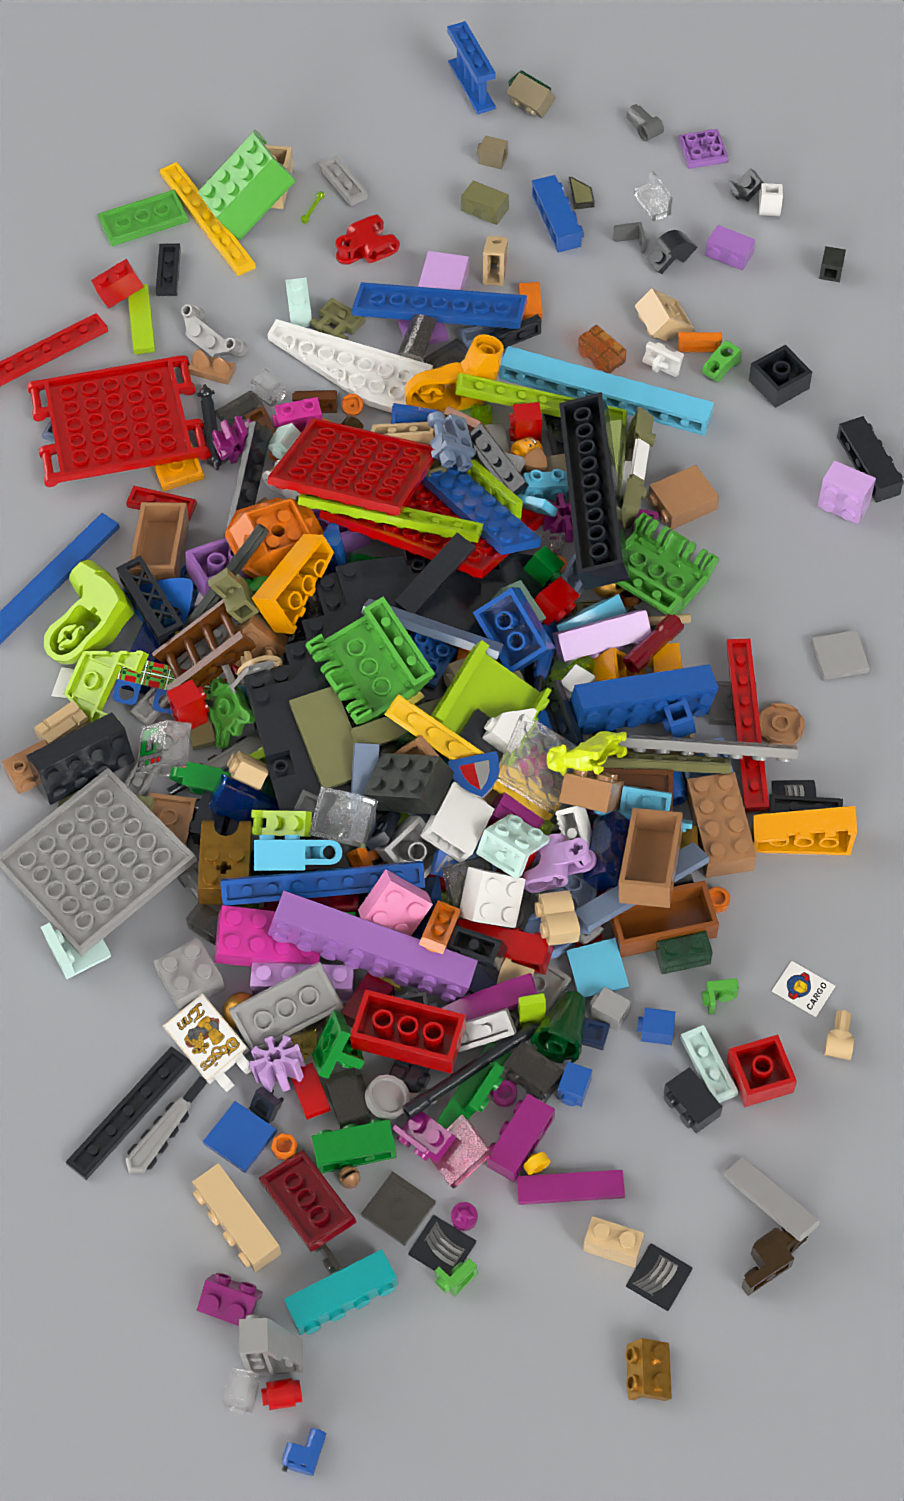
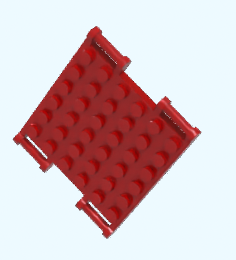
[27,355,211,487]

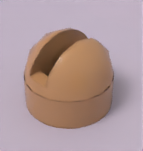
[339,1165,360,1189]

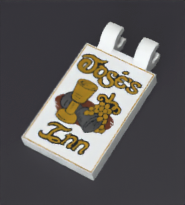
[163,993,252,1092]

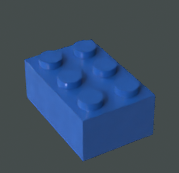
[473,587,555,672]

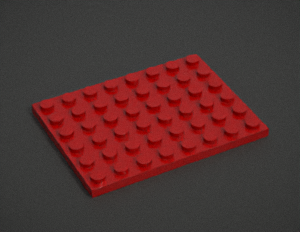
[320,483,545,579]

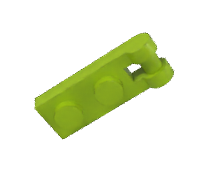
[251,810,312,837]

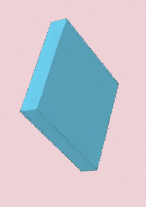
[566,938,629,999]

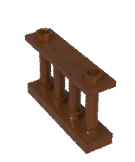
[152,599,256,690]

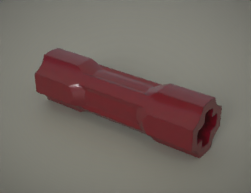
[623,614,684,673]

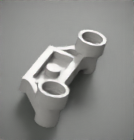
[181,304,248,358]

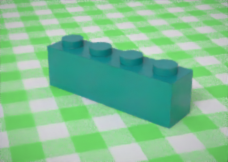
[284,1249,398,1336]

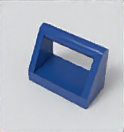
[323,523,348,575]

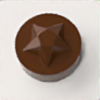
[619,590,642,608]

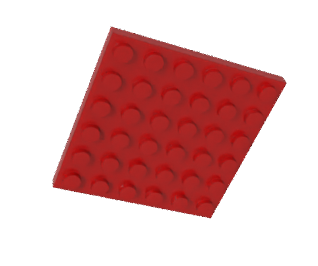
[268,418,436,516]

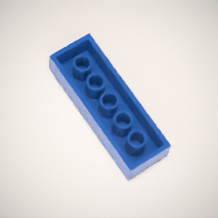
[569,664,719,735]

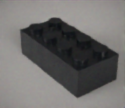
[26,712,135,805]

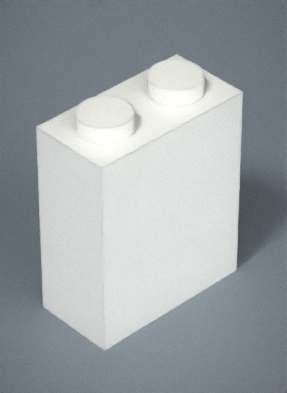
[420,782,494,863]

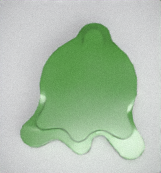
[209,679,255,749]

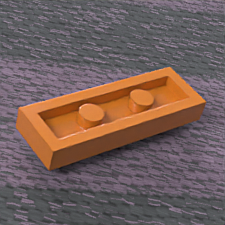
[419,900,461,954]

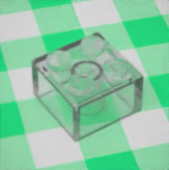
[309,786,378,849]

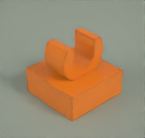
[346,845,379,867]

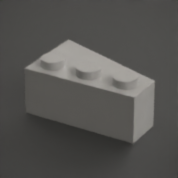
[239,1314,303,1376]

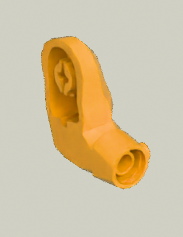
[404,334,504,412]

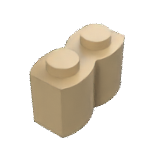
[227,751,269,790]
[535,890,580,946]

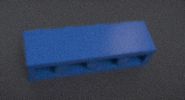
[532,175,584,253]

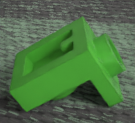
[701,978,739,1014]
[435,1258,478,1296]

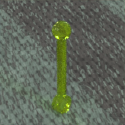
[301,191,325,224]

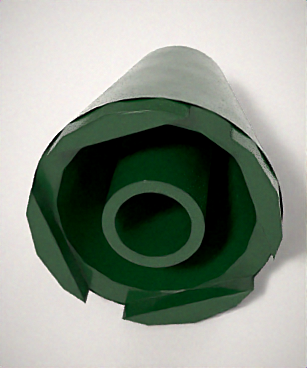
[531,991,586,1064]

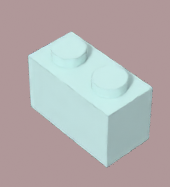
[285,277,312,327]

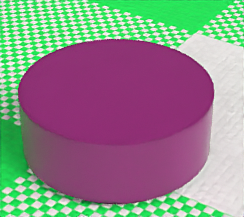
[491,1079,517,1107]

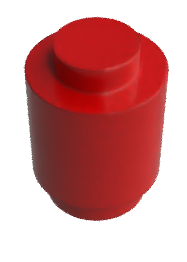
[261,1378,302,1411]

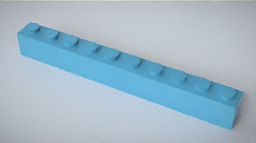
[499,346,714,436]

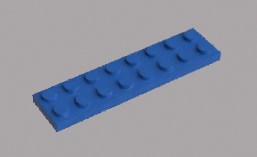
[352,282,527,329]
[421,459,541,555]

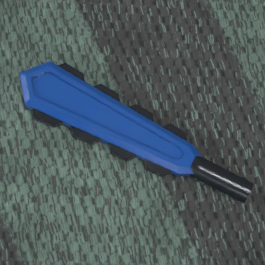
[532,622,559,691]

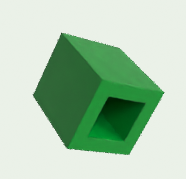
[523,545,565,587]

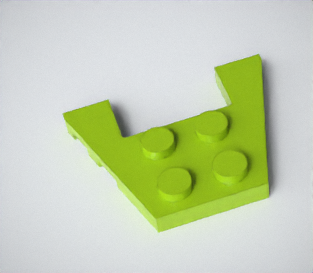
[63,651,149,722]

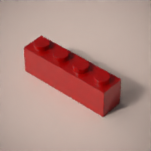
[447,918,554,975]

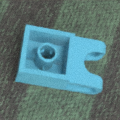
[254,835,342,871]

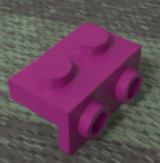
[196,1273,263,1326]

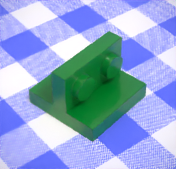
[312,1010,365,1079]

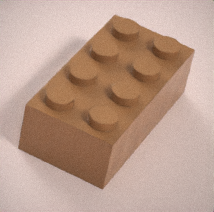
[129,502,189,585]
[686,772,757,878]
[619,808,683,908]

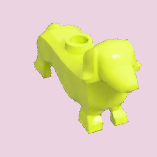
[547,731,627,776]

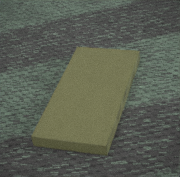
[289,687,355,791]

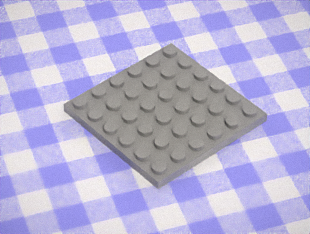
[0,768,197,956]

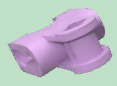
[522,834,597,893]

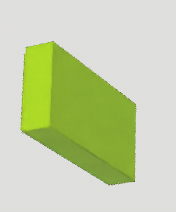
[518,993,546,1027]

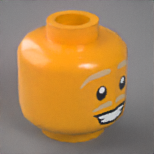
[510,437,543,458]

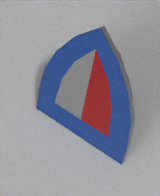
[448,751,500,799]

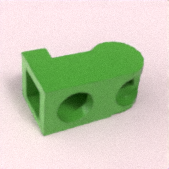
[702,340,741,382]

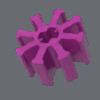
[212,416,252,463]
[542,493,573,543]

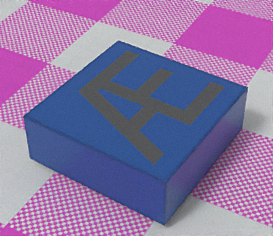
[430,850,460,881]

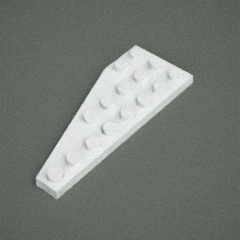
[268,319,433,413]

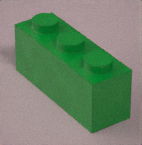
[312,1119,397,1174]

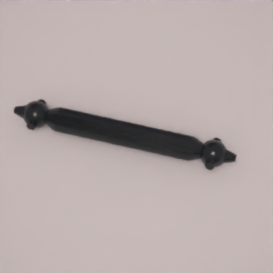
[197,384,225,470]

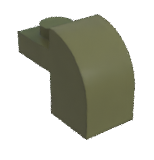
[208,568,260,624]

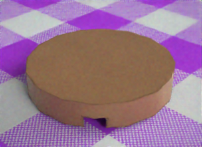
[759,703,805,745]

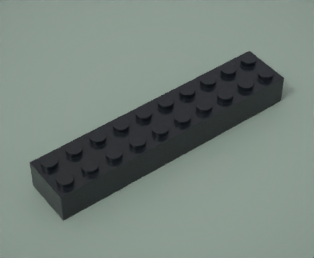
[559,392,630,590]

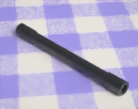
[402,1022,535,1119]

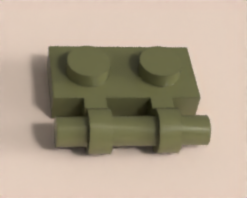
[310,298,365,340]

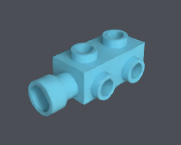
[521,469,569,500]

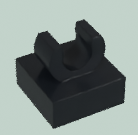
[249,1086,284,1124]

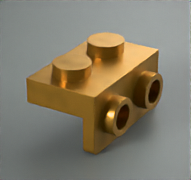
[625,1338,672,1401]

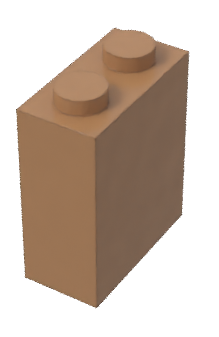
[647,465,719,530]

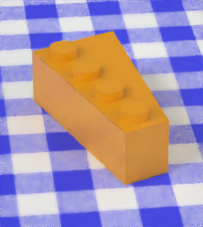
[252,534,334,634]
[751,806,857,855]

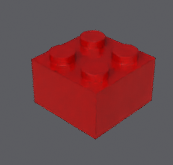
[726,1034,797,1107]

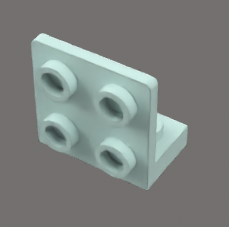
[476,814,550,879]
[41,923,111,979]

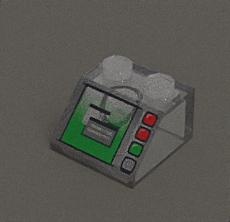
[136,720,192,776]

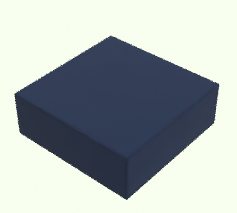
[582,1017,610,1050]

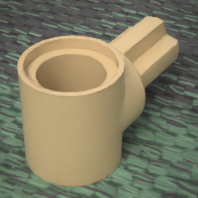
[824,1010,854,1060]

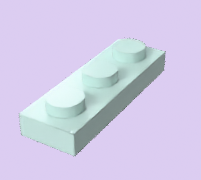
[680,1025,738,1103]

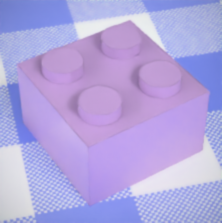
[817,460,876,524]

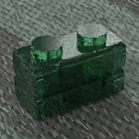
[655,931,713,975]

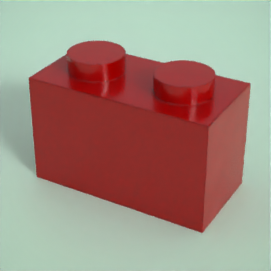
[91,258,144,309]
[509,402,542,445]
[534,577,580,626]
[166,680,209,734]

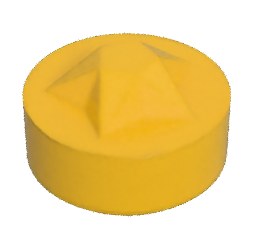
[523,1152,550,1175]

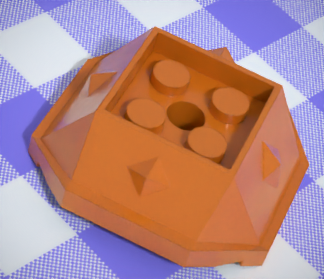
[225,497,324,578]

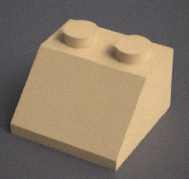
[635,288,695,341]

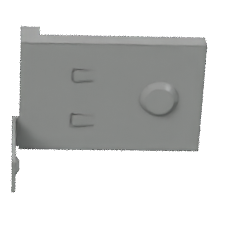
[221,660,275,694]

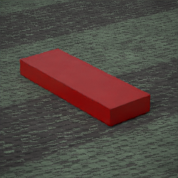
[126,486,197,521]

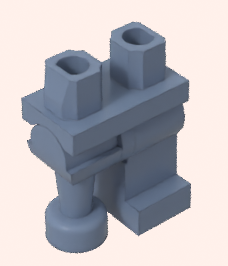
[427,411,476,472]

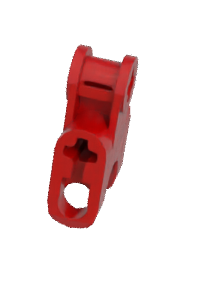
[335,214,400,265]

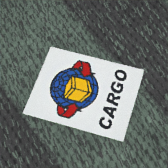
[771,961,836,1017]

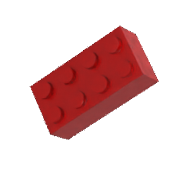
[350,989,466,1074]

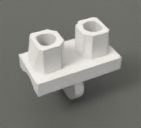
[642,341,684,377]

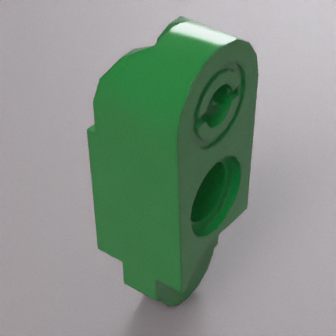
[169,762,242,802]

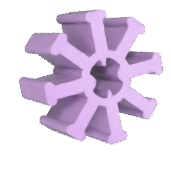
[249,1036,306,1092]

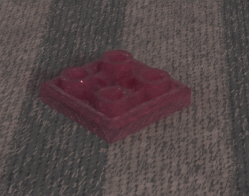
[429,1114,493,1189]

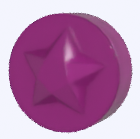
[451,1202,478,1231]

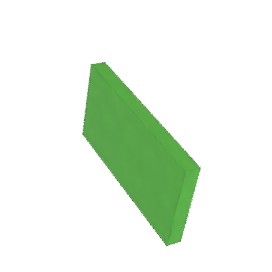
[97,190,188,247]

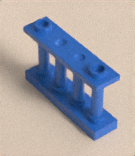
[447,21,496,115]

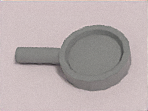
[365,1074,438,1120]

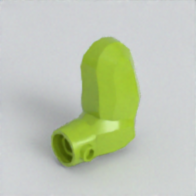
[44,560,134,664]

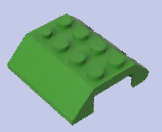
[198,129,296,240]
[616,512,719,615]
[305,596,435,725]

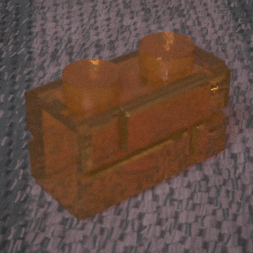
[578,324,627,374]

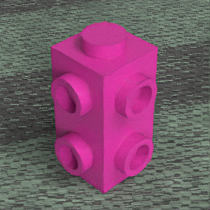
[272,397,323,432]

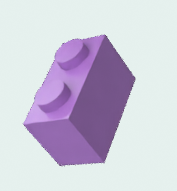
[705,225,755,270]

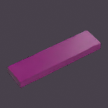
[516,1170,625,1205]

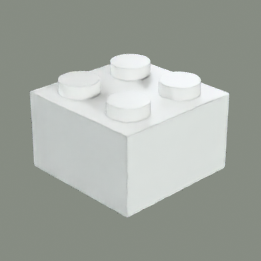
[459,867,526,928]

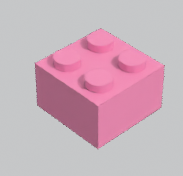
[358,870,433,936]

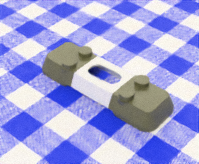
[620,407,656,529]

